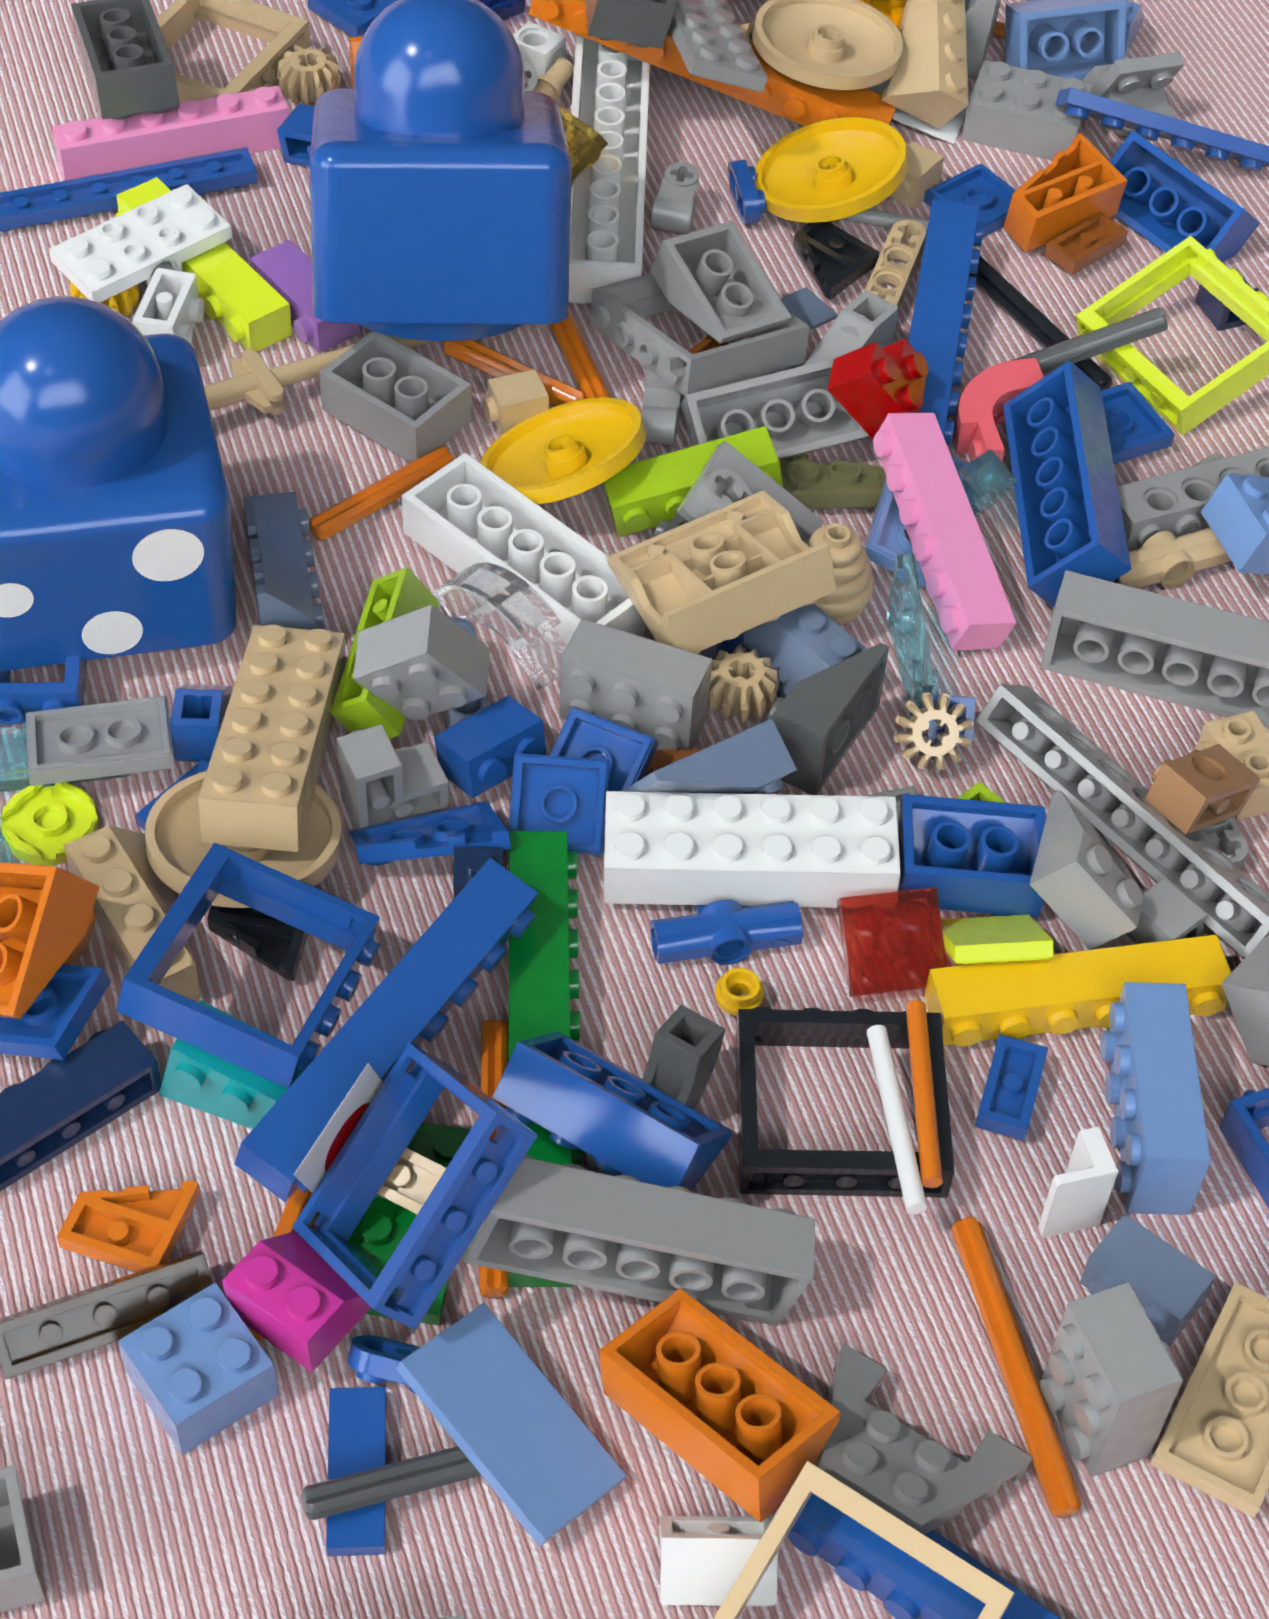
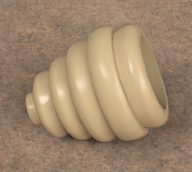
[805,523,875,626]

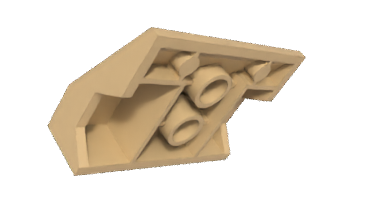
[607,490,837,654]

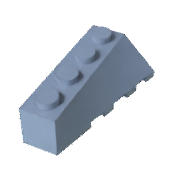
[243,492,325,630]
[741,603,867,699]

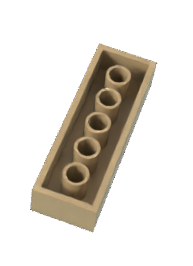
[198,624,345,852]

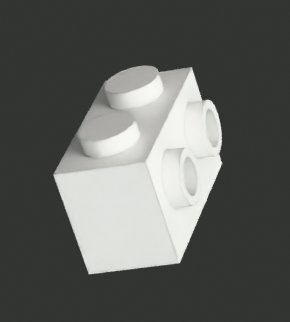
[132,268,205,344]

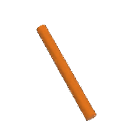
[905,1000,943,1188]

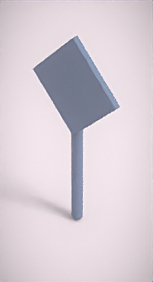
[781,287,838,369]

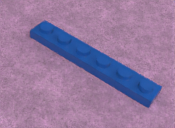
[1055,87,1269,172]

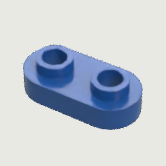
[728,159,766,225]
[347,1335,420,1394]

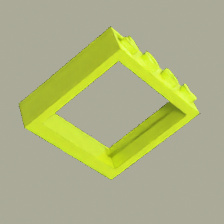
[1076,236,1269,436]

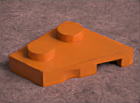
[57,1180,201,1272]

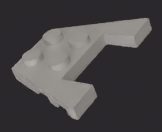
[816,1344,1033,1535]

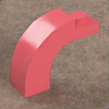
[953,358,1044,482]

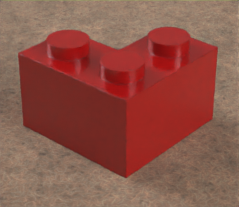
[828,339,928,440]

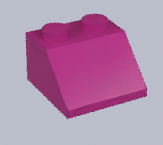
[222,1231,371,1373]

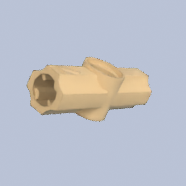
[1112,528,1231,589]

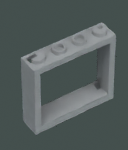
[589,273,810,396]

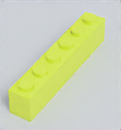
[116,177,292,352]

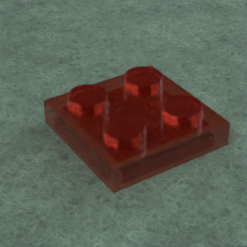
[837,888,947,998]

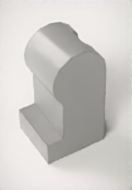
[642,367,682,446]

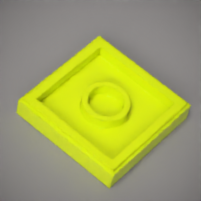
[934,915,1053,964]

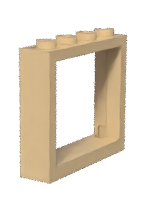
[157,0,310,103]
[713,1461,1015,1619]

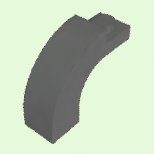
[585,1004,725,1176]

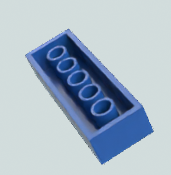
[1003,360,1132,607]

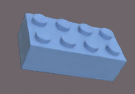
[1100,982,1211,1215]

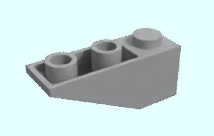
[803,290,899,366]

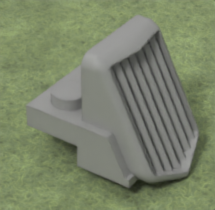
[1082,52,1184,135]

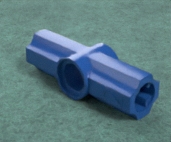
[650,899,803,965]

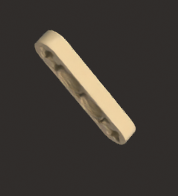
[865,219,926,308]

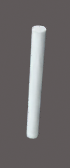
[866,1025,927,1214]

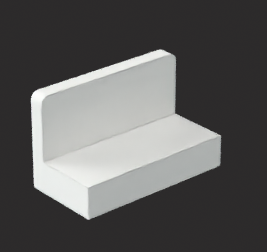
[1038,1127,1118,1238]
[659,1516,778,1606]

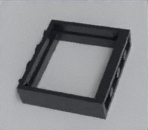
[735,1007,955,1198]

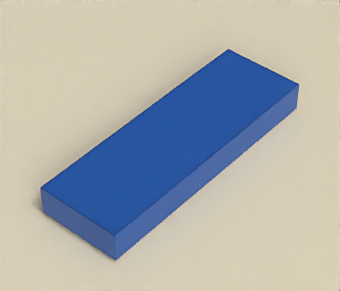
[326,1387,386,1556]

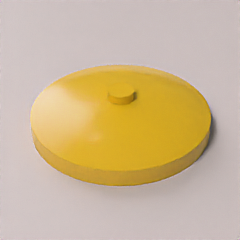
[754,117,909,223]
[480,397,647,505]

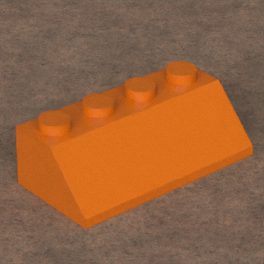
[599,1288,840,1523]

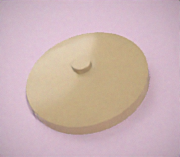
[752,0,903,90]
[145,771,342,908]

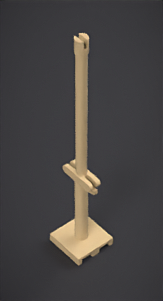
[204,335,436,415]

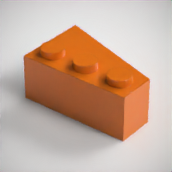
[1003,133,1128,253]

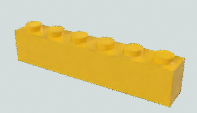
[924,935,1231,1046]

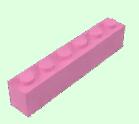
[52,86,289,181]
[873,413,1017,651]

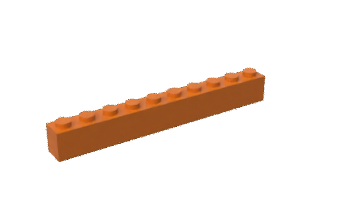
[528,0,896,126]

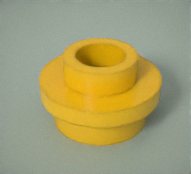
[714,968,764,1016]

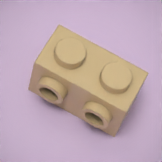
[1195,710,1269,821]

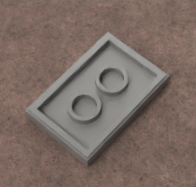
[676,441,824,542]
[26,696,175,786]

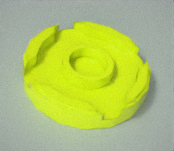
[1,782,99,866]

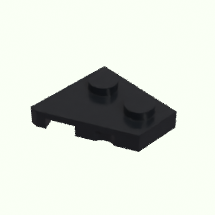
[793,221,880,300]
[207,905,308,981]

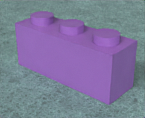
[249,240,360,353]

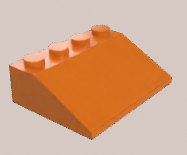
[0,862,100,1019]

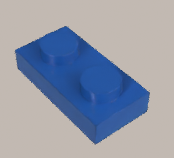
[974,1034,1048,1141]

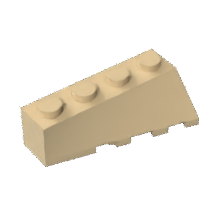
[881,0,969,129]
[64,826,201,1001]

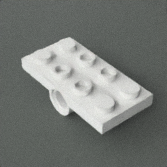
[49,184,233,303]

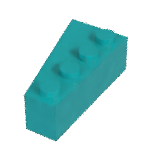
[159,1000,302,1129]

